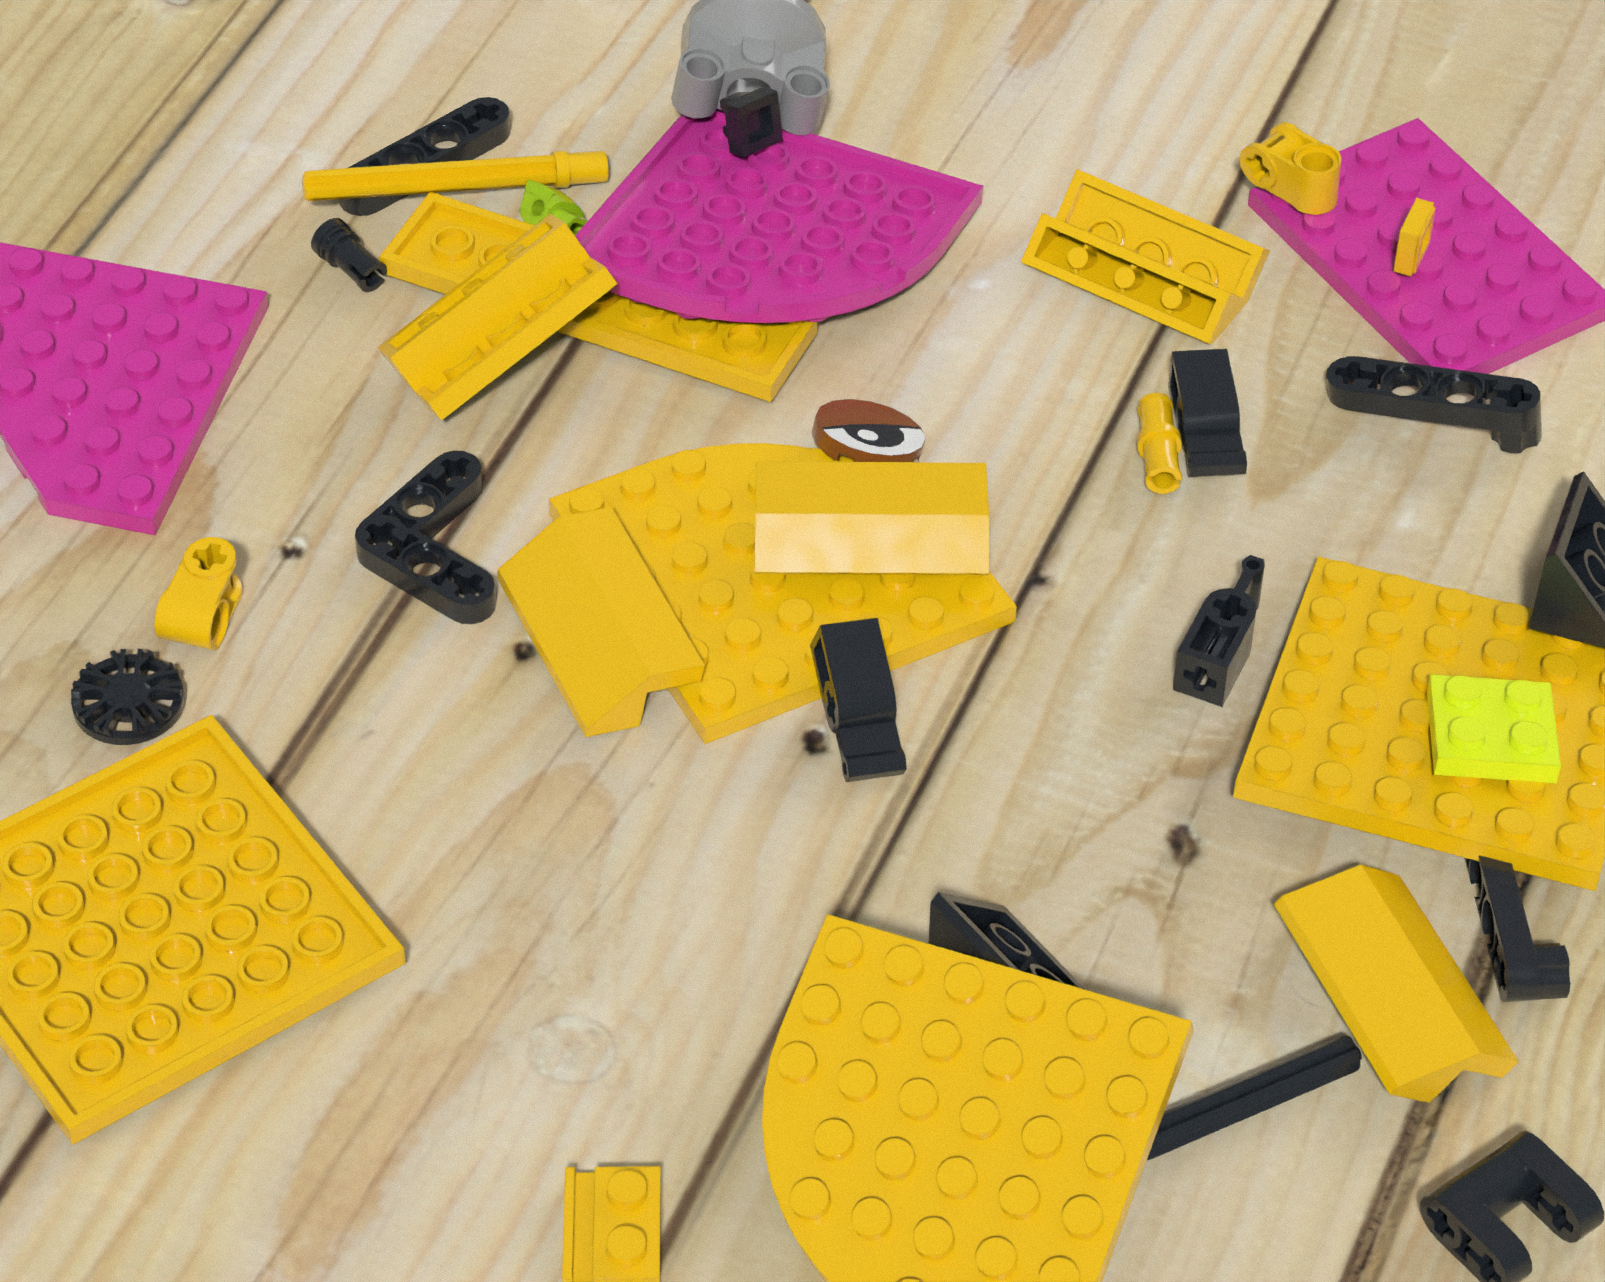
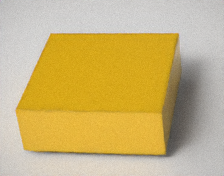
[1393,198,1436,277]

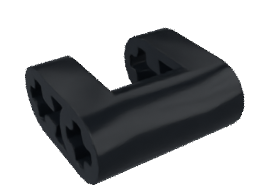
[1420,1131,1604,1282]

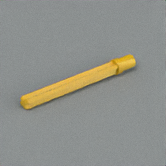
[302,150,608,201]

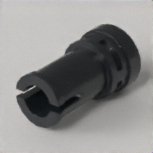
[311,218,387,292]

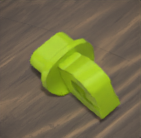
[519,180,588,235]

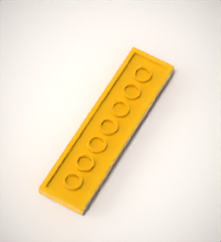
[379,192,817,402]

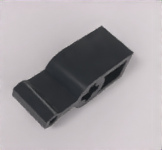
[1168,349,1247,477]
[1173,555,1265,707]
[810,618,907,782]

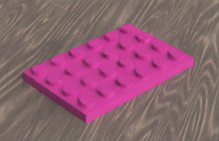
[1248,118,1605,374]

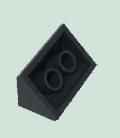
[1529,471,1605,648]
[928,892,1086,990]

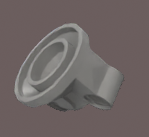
[671,0,830,135]

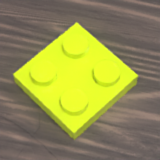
[1427,674,1561,784]

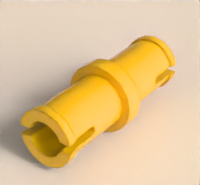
[1137,393,1182,494]

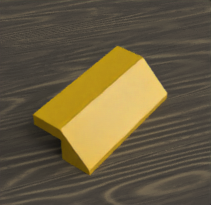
[1021,169,1270,345]
[377,214,617,421]
[755,461,989,575]
[497,507,705,738]
[1273,865,1519,1103]

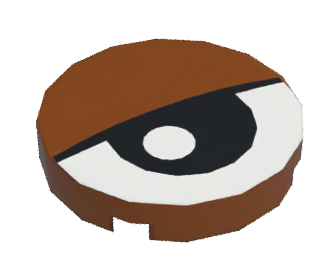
[811,399,925,462]

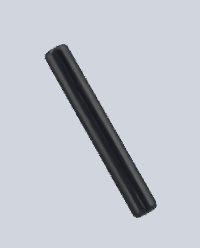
[1147,1036,1362,1160]

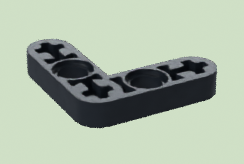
[355,450,496,624]

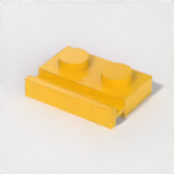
[562,1166,661,1282]

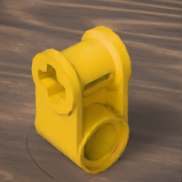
[1239,122,1342,215]
[154,537,243,650]

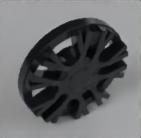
[71,649,185,745]

